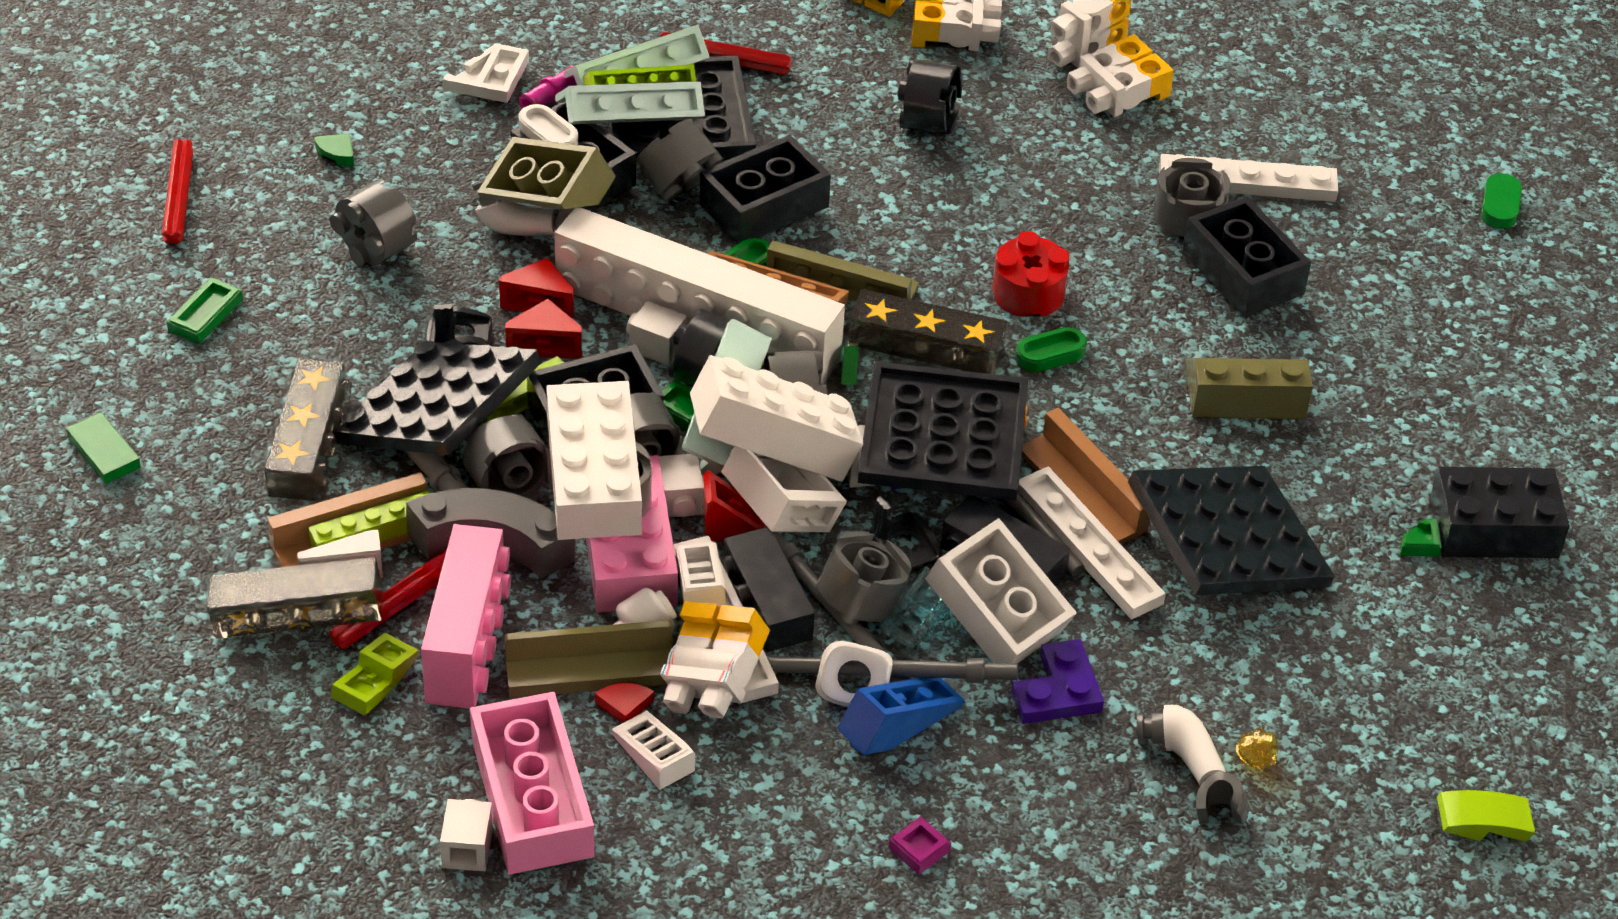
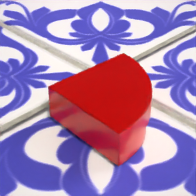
[595,683,654,723]

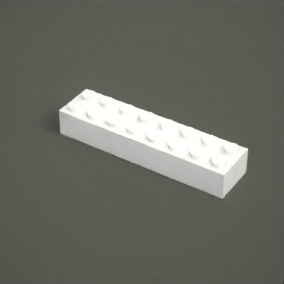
[554,207,845,384]

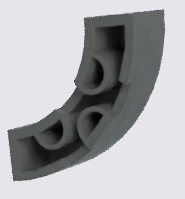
[406,488,575,579]

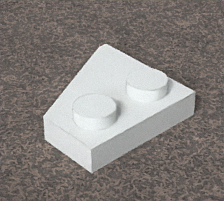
[443,44,529,103]

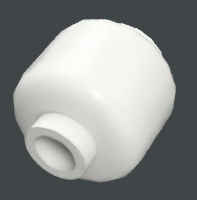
[613,588,677,630]

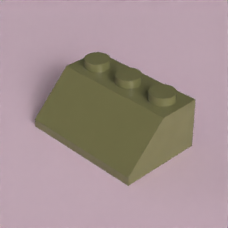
[477,137,616,209]
[1185,358,1313,419]

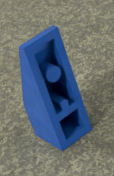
[837,678,965,755]

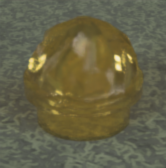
[1236,727,1278,770]

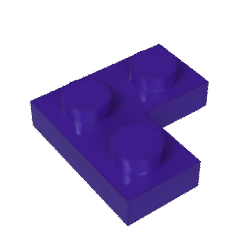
[1011,639,1104,724]

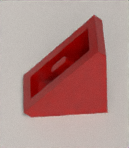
[499,258,574,319]
[505,299,582,359]
[702,470,766,542]

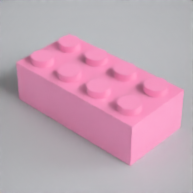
[586,455,678,613]
[421,524,511,709]
[470,692,595,875]

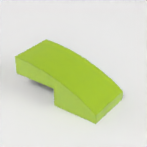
[331,633,418,716]
[1437,790,1535,842]

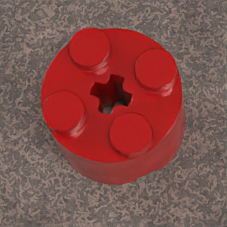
[992,231,1069,317]

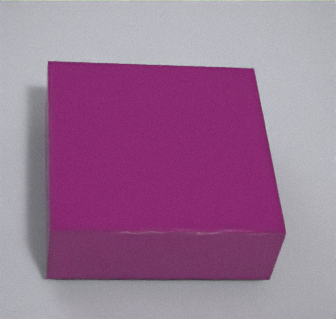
[889,816,951,875]

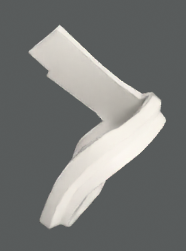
[815,640,893,707]

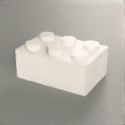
[925,518,1077,664]

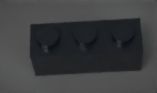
[940,495,1071,587]
[720,527,815,652]

